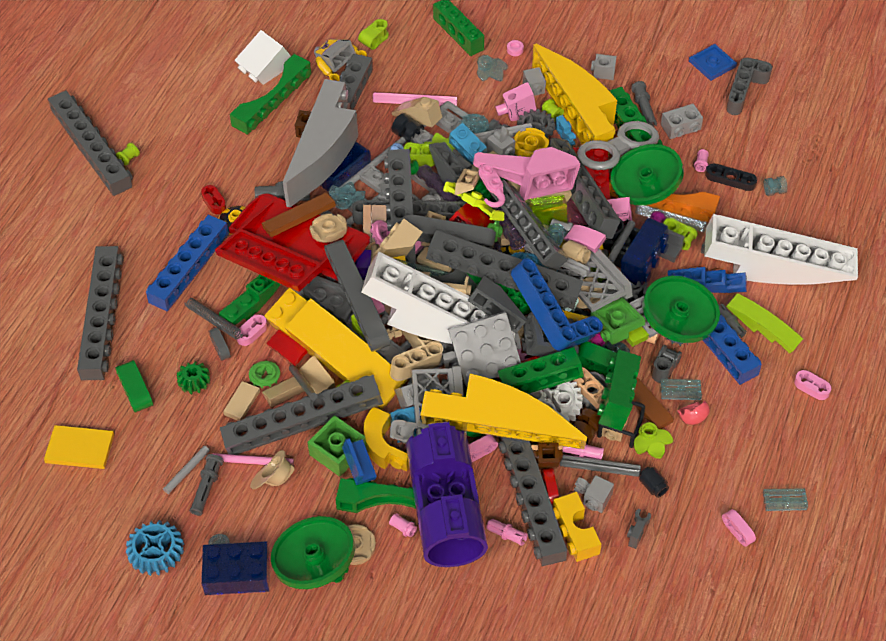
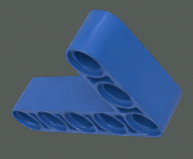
[511,258,603,351]

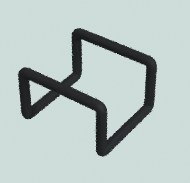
[597,401,645,448]

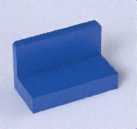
[342,438,377,485]

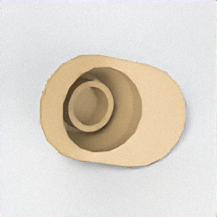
[250,450,294,489]

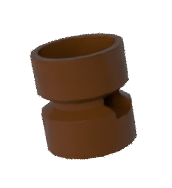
[572,408,600,445]

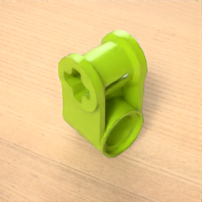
[358,19,389,50]
[404,142,435,167]
[662,218,698,250]

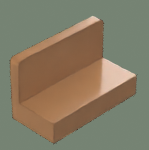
[363,205,387,242]

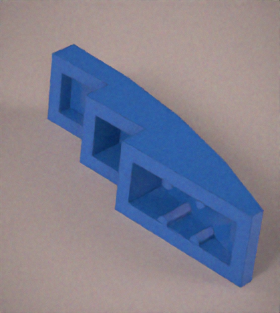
[668,267,747,293]

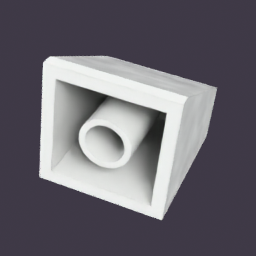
[235,30,291,85]

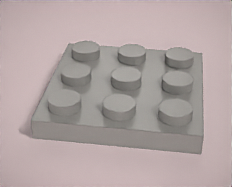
[448,311,521,387]

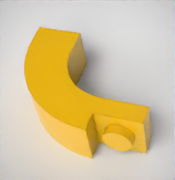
[364,407,409,471]

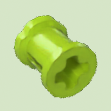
[542,99,564,122]
[116,143,140,165]

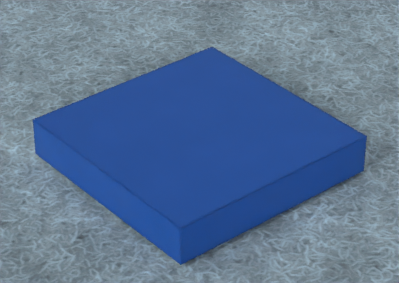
[689,44,737,81]

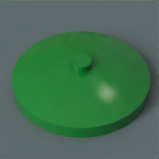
[611,144,684,206]
[642,276,720,343]
[271,516,355,589]

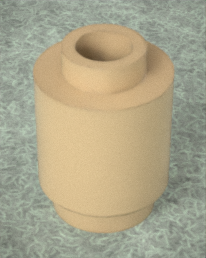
[561,240,591,264]

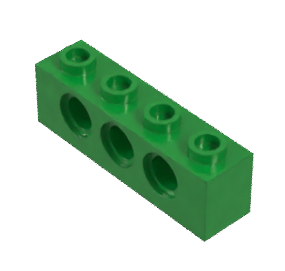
[433,0,485,57]
[498,347,584,394]

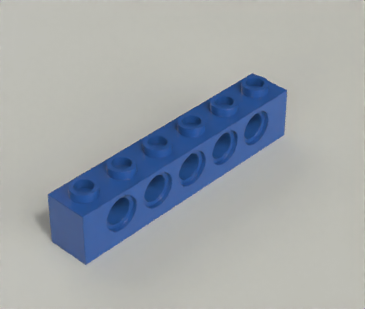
[146,215,229,312]
[703,315,762,385]

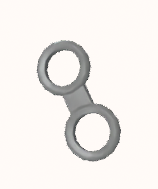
[577,121,659,170]

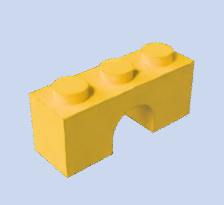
[553,492,602,562]

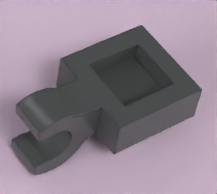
[627,509,651,549]

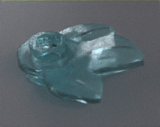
[477,55,508,82]
[329,182,365,210]

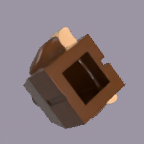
[532,443,563,469]

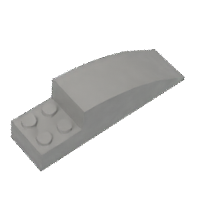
[283,79,359,207]

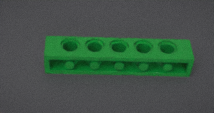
[609,87,663,145]

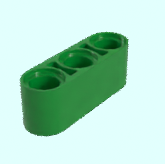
[578,342,617,377]
[115,360,153,413]

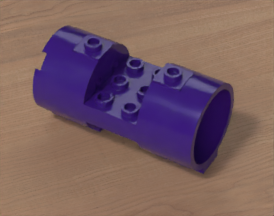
[406,422,488,567]

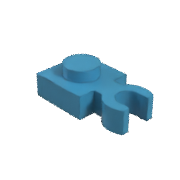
[555,115,576,146]

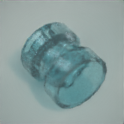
[764,176,787,196]
[547,223,566,246]

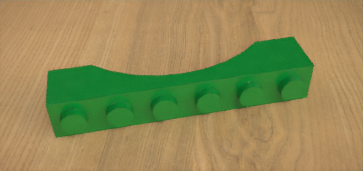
[230,54,311,135]
[336,478,416,513]

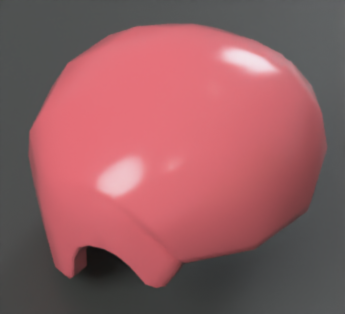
[677,400,710,425]

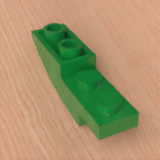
[219,275,281,325]

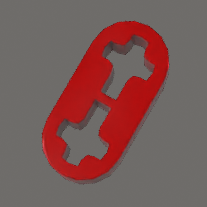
[201,185,226,215]
[542,468,559,505]

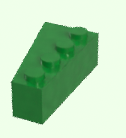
[597,349,641,431]

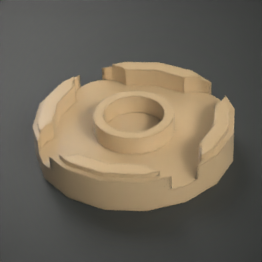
[310,213,348,243]
[347,524,376,565]

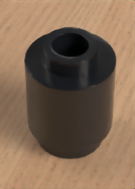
[639,467,669,498]

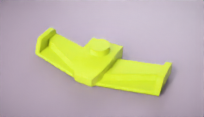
[443,182,504,221]

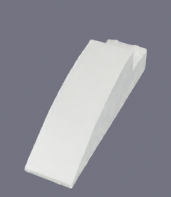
[704,214,858,285]
[361,252,515,344]

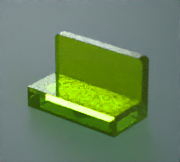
[528,195,567,225]

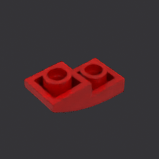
[266,330,308,366]

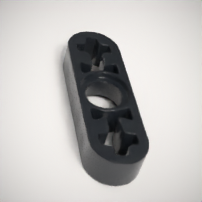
[705,163,757,191]

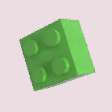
[307,415,366,477]

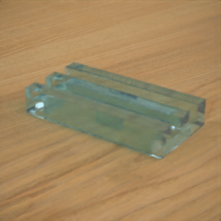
[660,379,702,400]
[763,488,808,511]

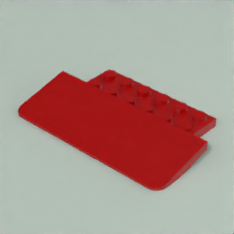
[215,194,370,292]

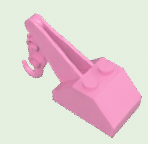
[473,147,580,208]

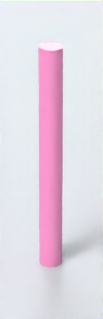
[213,453,294,465]

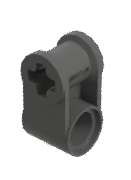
[652,345,682,383]

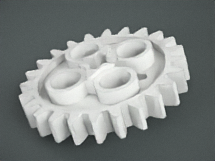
[529,381,583,423]

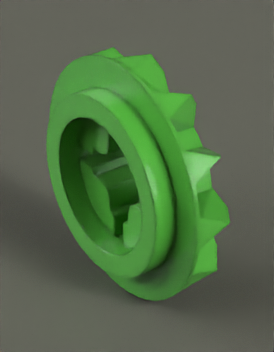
[249,361,280,388]

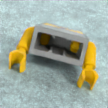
[314,39,367,81]

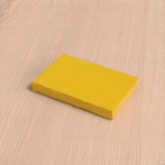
[44,425,114,469]

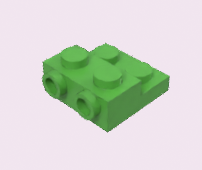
[591,298,645,345]

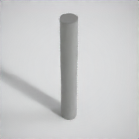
[163,446,210,494]

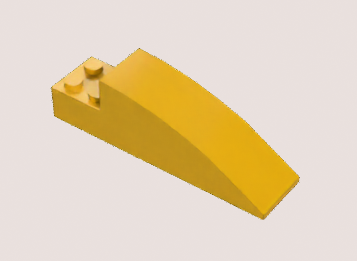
[532,44,617,155]
[264,288,407,410]
[421,374,587,450]

